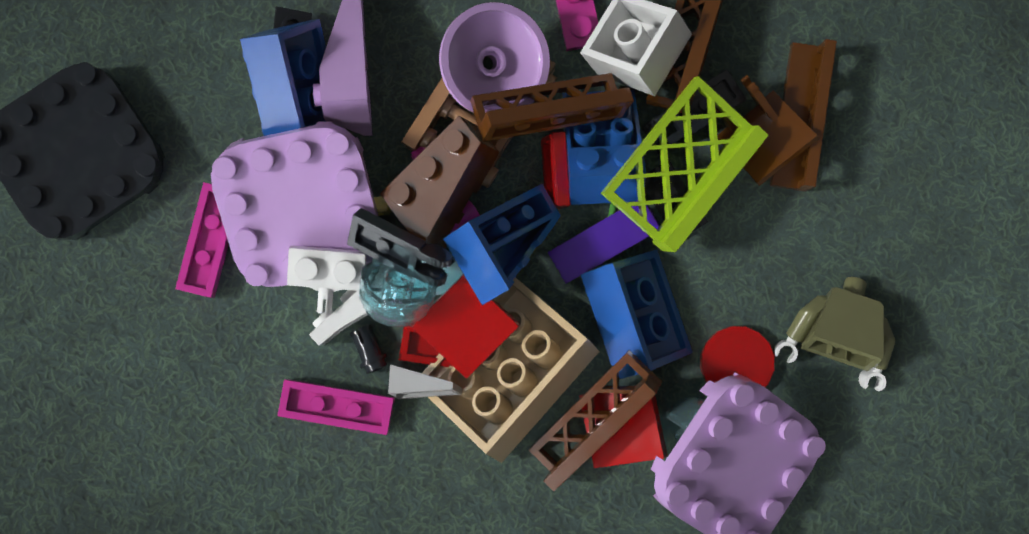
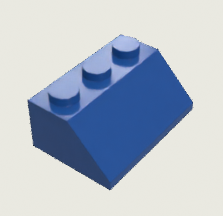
[240,19,343,136]
[581,249,693,379]

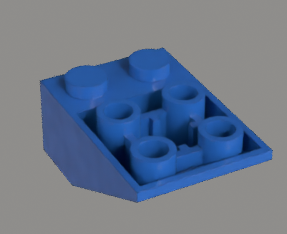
[562,89,646,205]

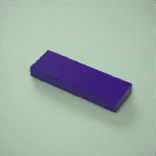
[548,200,660,284]

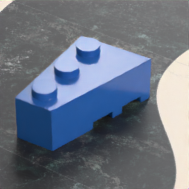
[443,184,561,305]

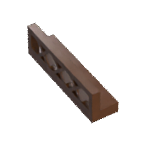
[646,0,723,113]
[770,39,837,192]
[470,73,634,142]
[529,350,662,491]

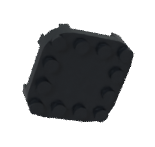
[0,62,165,240]

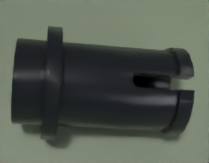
[349,324,388,374]

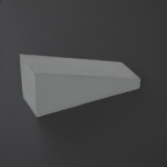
[388,365,462,399]

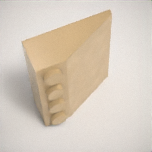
[422,277,600,463]

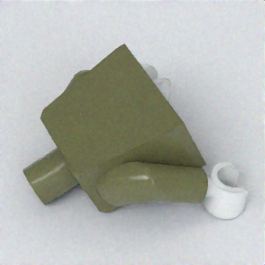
[774,277,895,391]

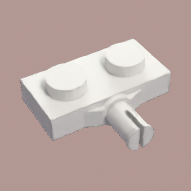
[287,245,366,314]

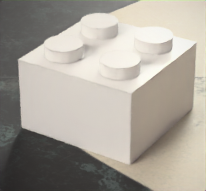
[580,0,692,96]

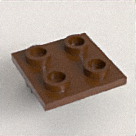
[715,75,819,186]

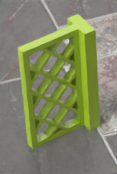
[601,76,768,252]

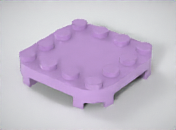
[211,122,379,287]
[651,372,826,534]

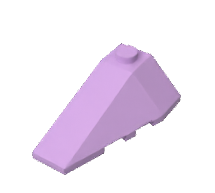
[313,0,372,136]

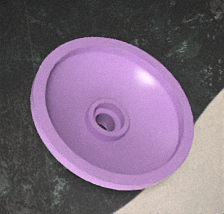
[439,2,550,113]

